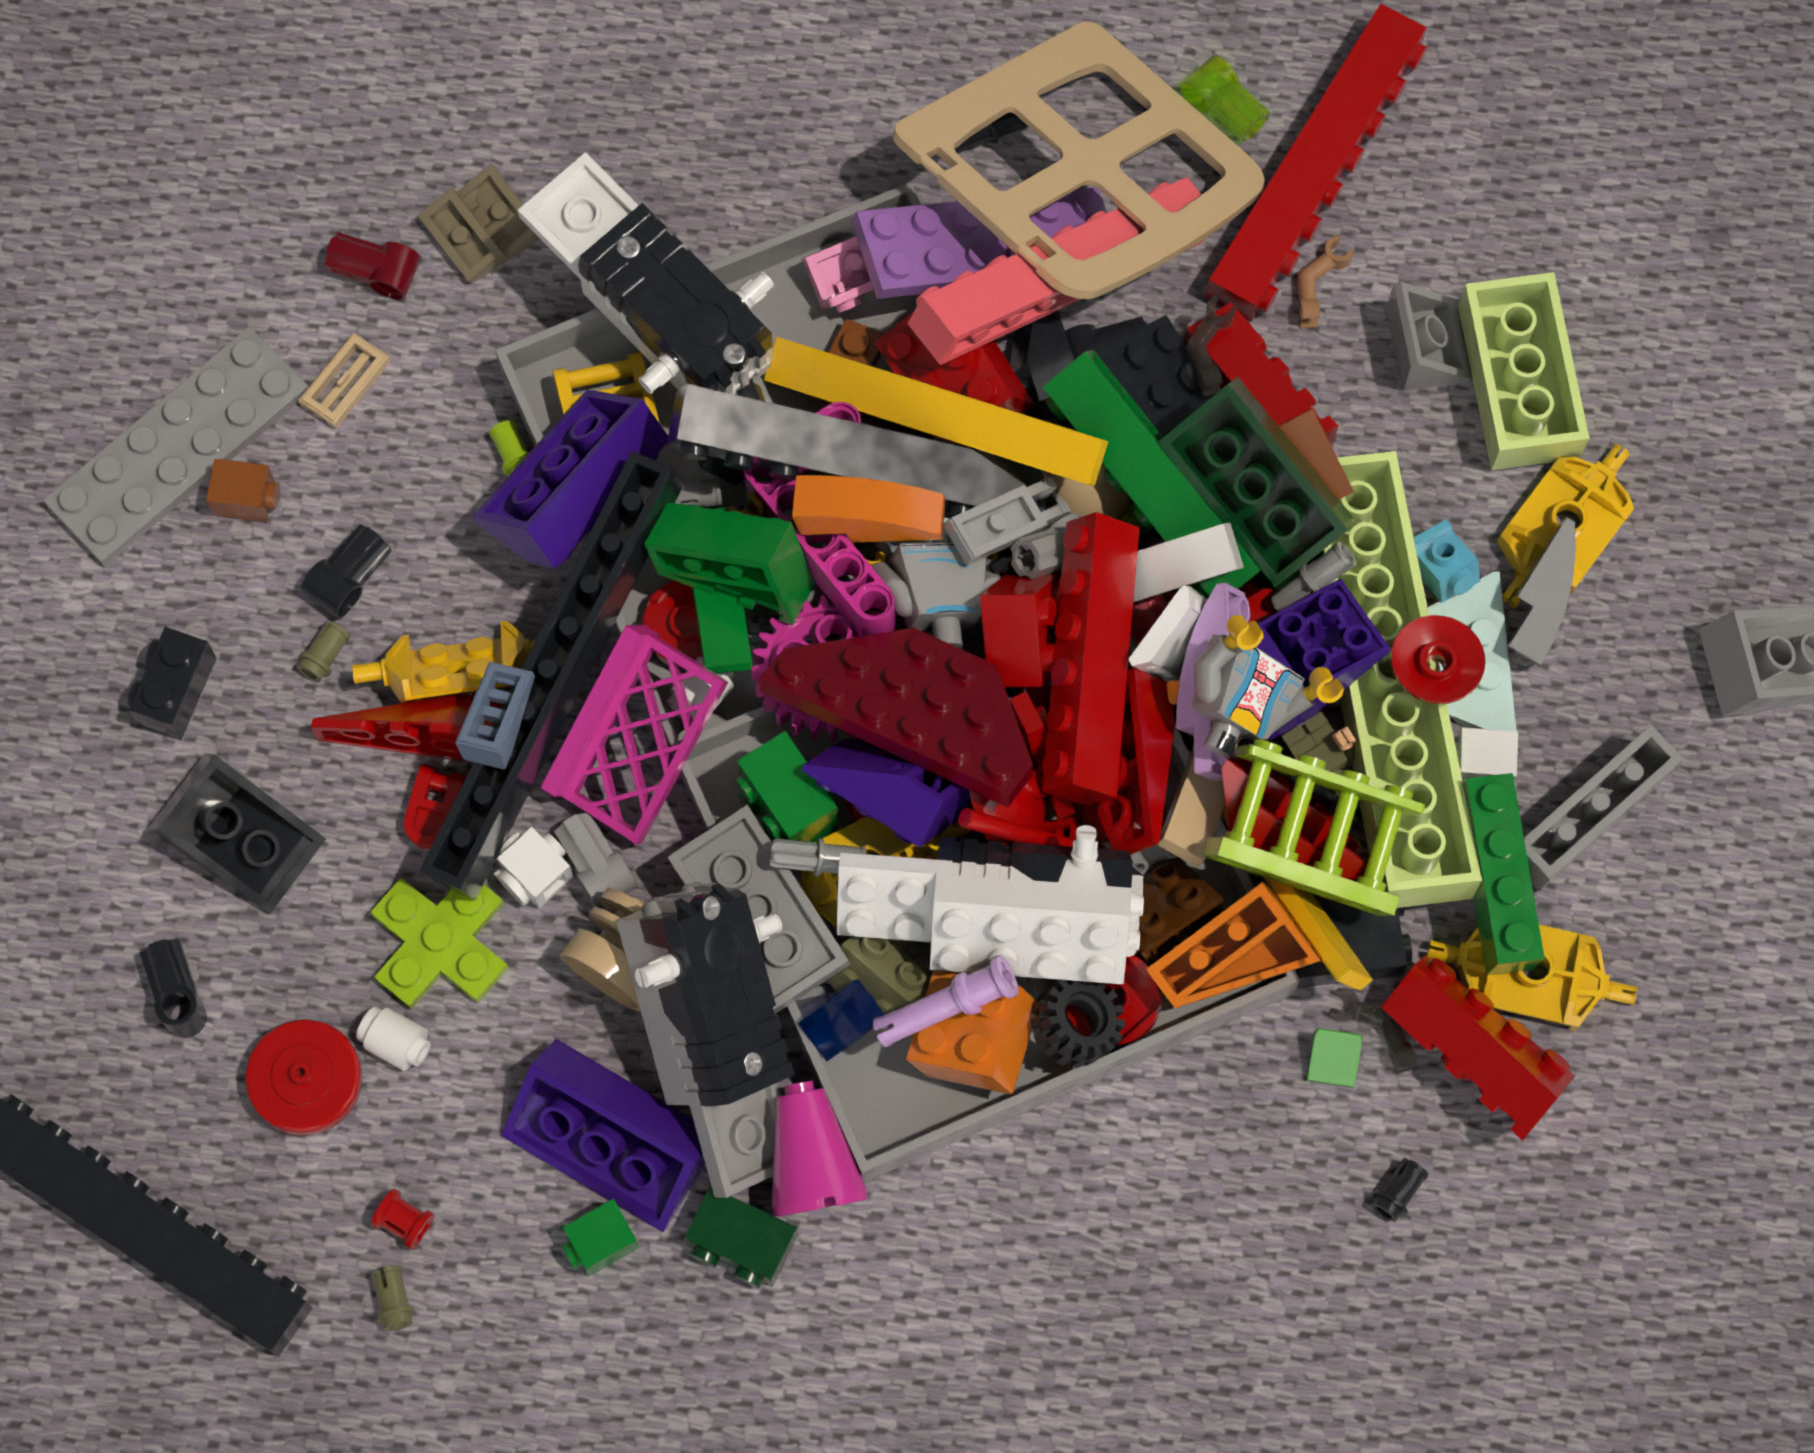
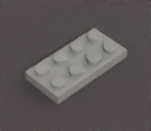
[668,805,851,1014]

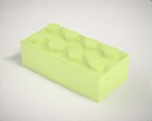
[1458,272,1590,470]

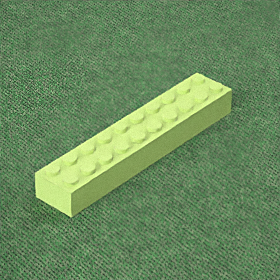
[1313,451,1482,908]

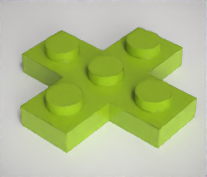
[370,877,509,1010]

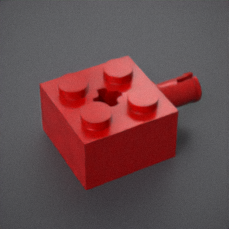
[980,572,1062,714]

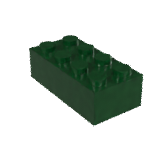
[1157,377,1355,587]

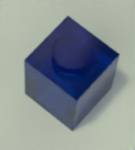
[798,978,885,1062]

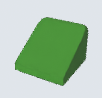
[1307,1028,1363,1088]

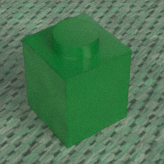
[560,1198,640,1276]

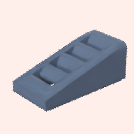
[455,662,535,769]

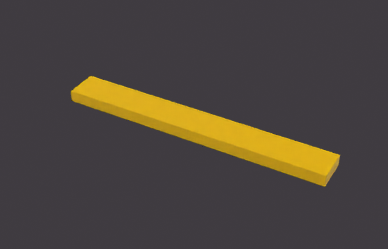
[764,337,1109,486]

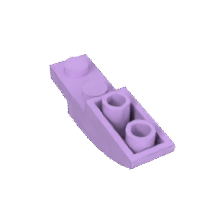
[1176,583,1250,781]

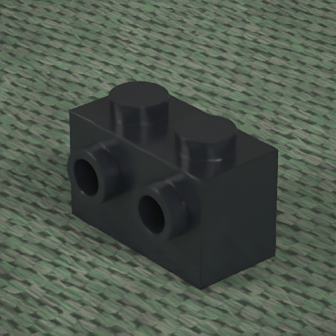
[127,627,217,740]

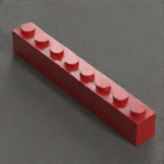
[1205,3,1428,322]

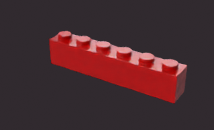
[1042,512,1140,805]

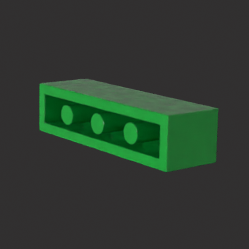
[1463,773,1545,975]

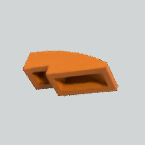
[792,475,945,542]

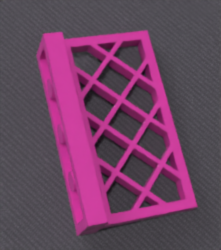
[540,625,728,845]

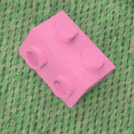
[802,236,874,313]

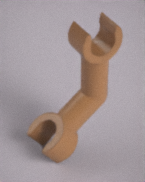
[1297,236,1354,328]

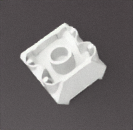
[1128,585,1208,681]

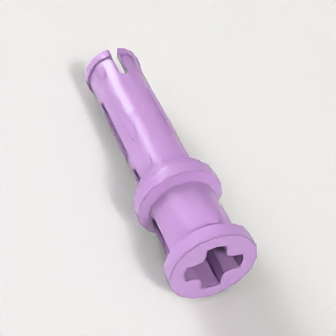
[873,955,1018,1047]

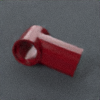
[324,232,421,300]

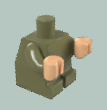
[1281,712,1356,796]

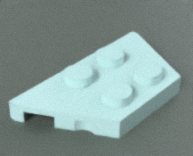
[1428,571,1517,732]

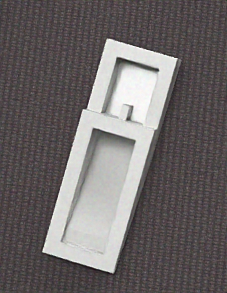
[1133,523,1244,603]

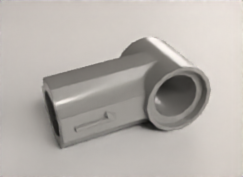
[1011,513,1080,579]
[554,812,638,908]

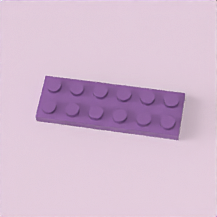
[851,187,1107,299]

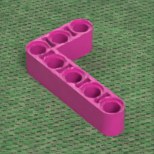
[744,402,895,636]

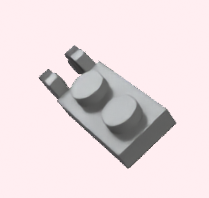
[944,478,1072,565]

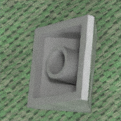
[1386,281,1472,391]

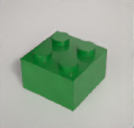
[735,731,839,842]

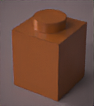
[206,458,280,523]

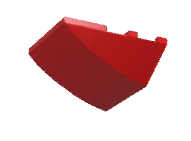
[1221,757,1368,881]

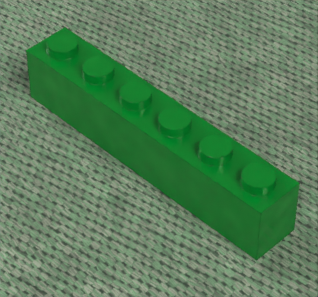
[1042,350,1262,599]

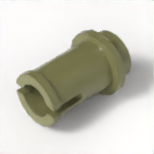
[297,620,350,682]
[370,1265,416,1331]

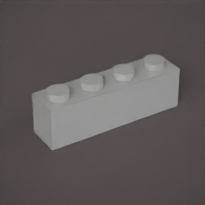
[1524,725,1684,892]

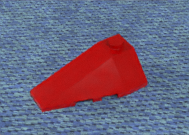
[1097,667,1175,855]
[311,691,503,763]

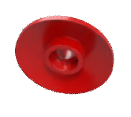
[1391,615,1486,704]

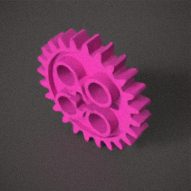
[751,595,879,742]

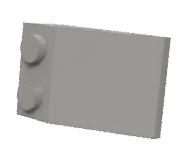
[1699,605,1814,716]

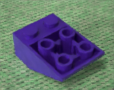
[1257,578,1390,740]
[802,738,970,848]

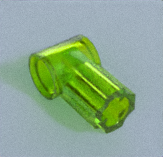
[1180,55,1270,142]

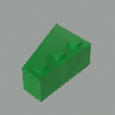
[644,502,815,625]

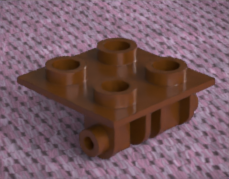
[1136,857,1224,964]

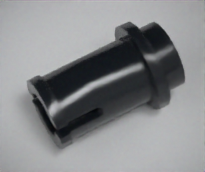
[1372,1158,1429,1222]

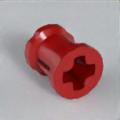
[371,1188,435,1250]

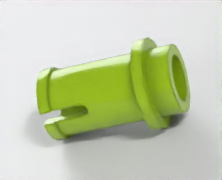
[489,420,531,476]

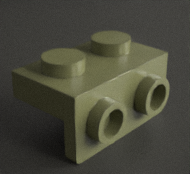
[826,936,932,1032]

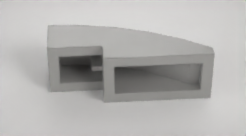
[1508,517,1576,665]

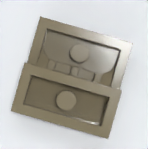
[418,163,540,283]

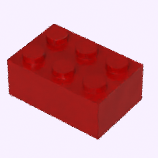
[875,311,1035,450]

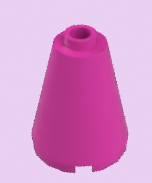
[772,1081,868,1217]

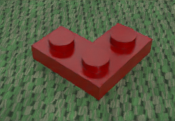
[1009,691,1075,820]

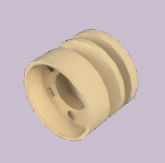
[559,888,645,1012]

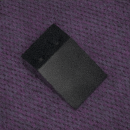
[149,753,326,914]

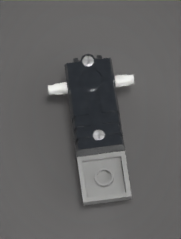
[616,882,795,1198]

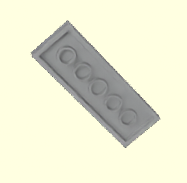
[43,326,309,567]

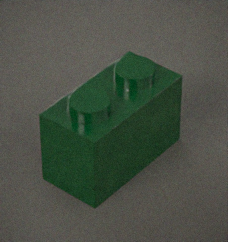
[684,1186,798,1289]

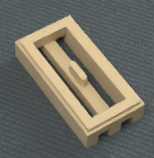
[298,332,391,429]

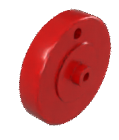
[245,1019,363,1136]

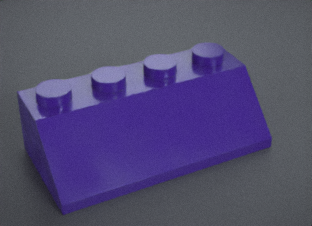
[472,389,668,569]
[501,1039,705,1232]

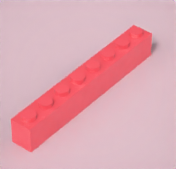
[907,177,1205,365]

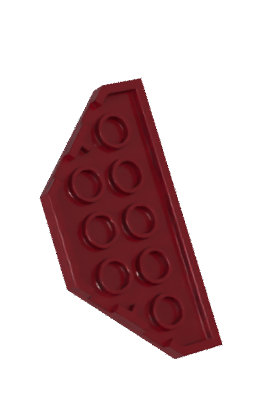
[759,628,1033,808]

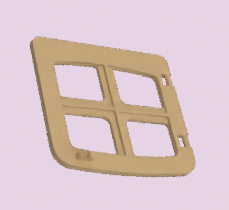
[892,21,1265,299]

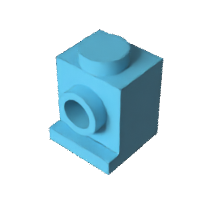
[1413,519,1480,603]

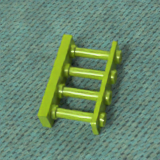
[1203,739,1425,916]

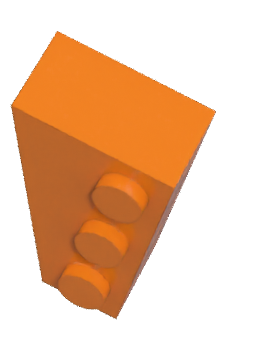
[1146,883,1322,1008]

